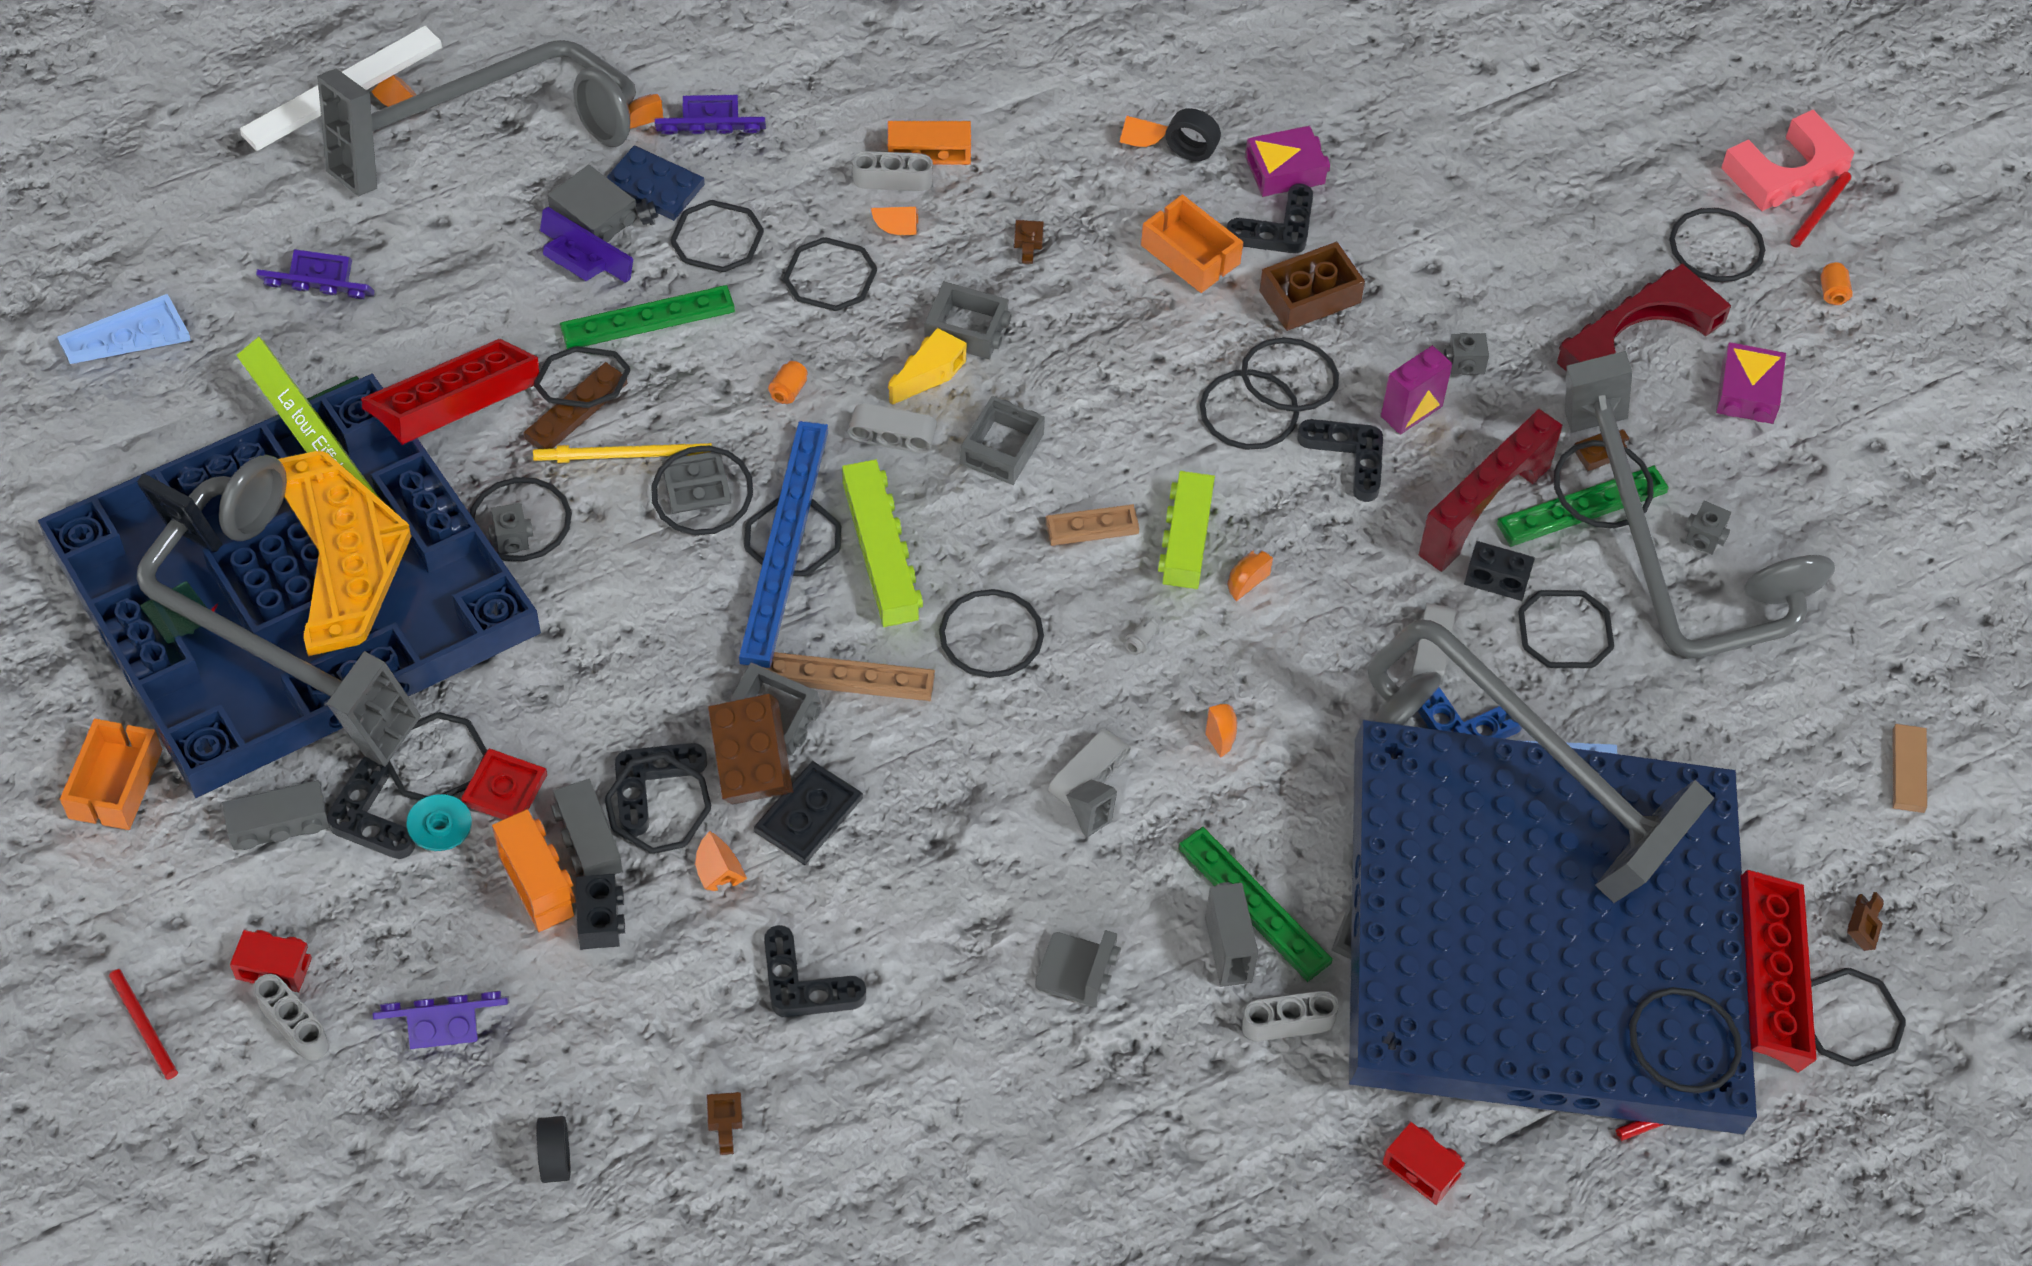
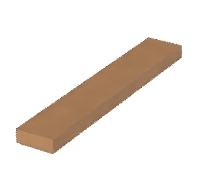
[748,652,935,701]

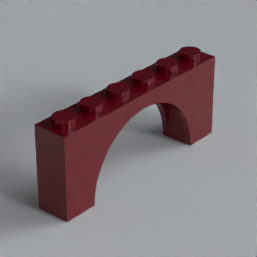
[1557,264,1731,372]
[1418,409,1563,572]

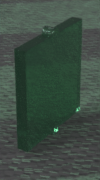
[140,581,207,644]

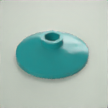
[406,794,472,851]

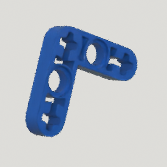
[1418,687,1522,739]

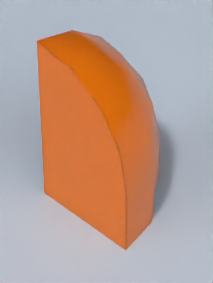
[372,75,417,107]
[628,94,663,129]
[1119,116,1168,147]
[871,207,918,235]
[1227,551,1273,602]
[1205,704,1238,758]
[695,831,747,891]

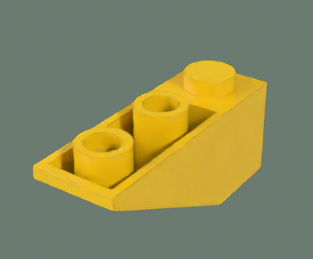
[888,328,967,405]

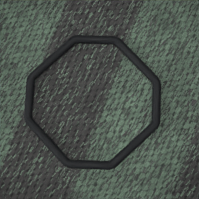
[670,200,764,272]
[783,237,877,311]
[534,346,631,408]
[744,498,842,576]
[1518,590,1614,668]
[388,712,487,800]
[605,753,711,854]
[1811,968,1906,1067]

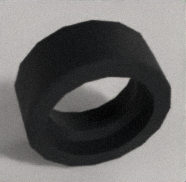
[1165,108,1221,161]
[536,1116,571,1183]

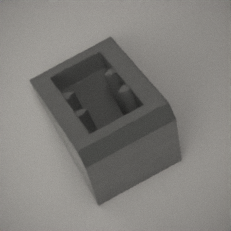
[1066,779,1117,838]

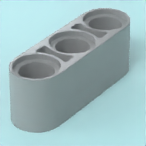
[852,151,933,191]
[847,403,937,453]
[1411,603,1457,685]
[1048,729,1131,809]
[253,974,329,1060]
[1242,991,1339,1041]

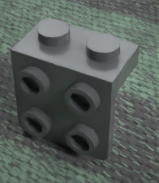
[1035,930,1121,1007]

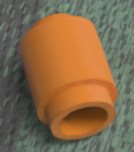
[1820,262,1853,305]
[768,361,808,404]

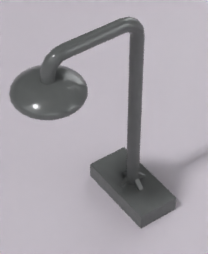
[317,40,636,196]
[1565,351,1835,658]
[136,455,421,767]
[1368,619,1714,903]

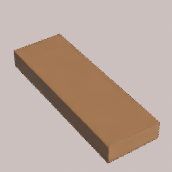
[1045,504,1140,546]
[1893,724,1927,813]

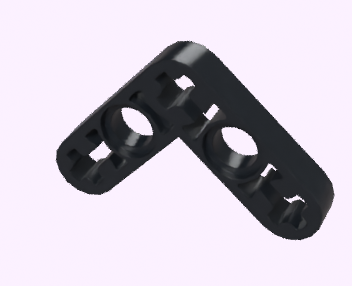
[1227,184,1313,253]
[1297,419,1383,502]
[615,743,707,837]
[327,756,415,859]
[764,925,866,1017]

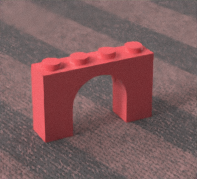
[1721,110,1855,211]

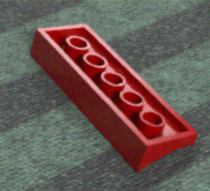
[361,339,539,445]
[1741,870,1817,1073]

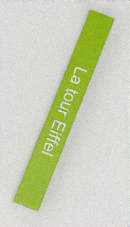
[236,336,380,499]

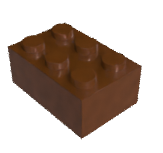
[1259,241,1365,331]
[708,694,793,805]

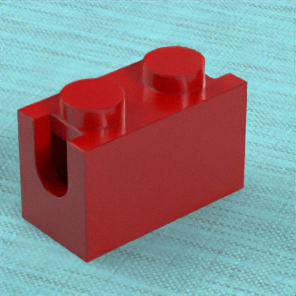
[230,930,312,993]
[1382,1122,1466,1206]

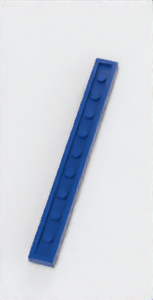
[739,421,828,668]

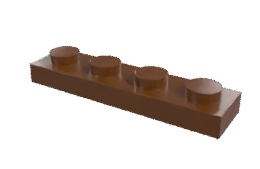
[524,362,628,449]

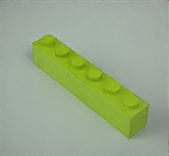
[842,459,923,627]

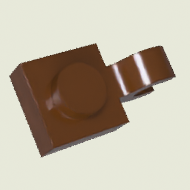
[1014,220,1044,264]
[1574,429,1629,472]
[1847,892,1884,951]
[707,1092,743,1155]

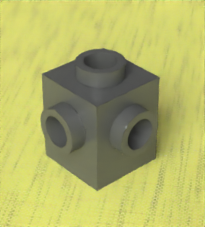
[1444,333,1489,375]
[1684,500,1732,555]
[488,503,533,554]

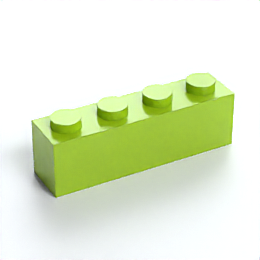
[1158,471,1215,589]

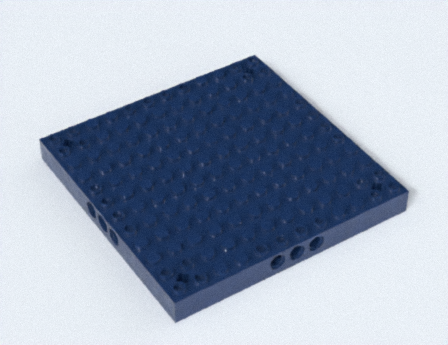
[38,373,541,799]
[1349,720,1757,1134]

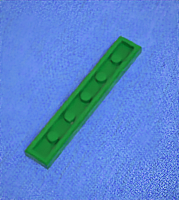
[560,285,735,349]
[1497,465,1669,547]
[1178,826,1333,982]

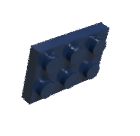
[606,145,705,221]

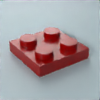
[461,748,548,820]

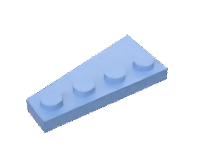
[57,294,191,364]

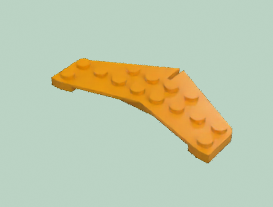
[278,451,411,656]

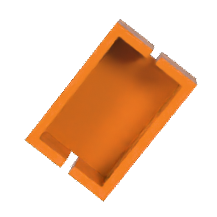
[1141,194,1243,293]
[60,718,163,830]
[492,809,576,933]

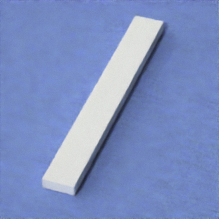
[240,26,442,151]

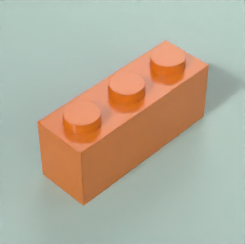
[888,121,971,165]

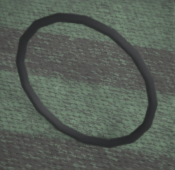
[1669,208,1766,282]
[1241,337,1339,412]
[1199,369,1299,450]
[1554,440,1653,529]
[651,445,753,536]
[470,477,572,562]
[939,589,1044,678]
[1629,987,1742,1093]

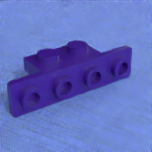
[654,95,766,135]
[540,207,633,283]
[256,249,375,299]
[372,991,510,1049]

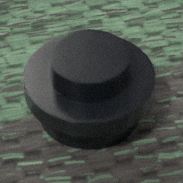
[636,198,659,226]

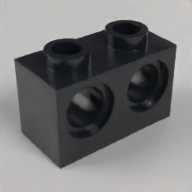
[1464,541,1535,601]
[576,874,625,950]

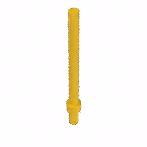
[533,443,712,463]

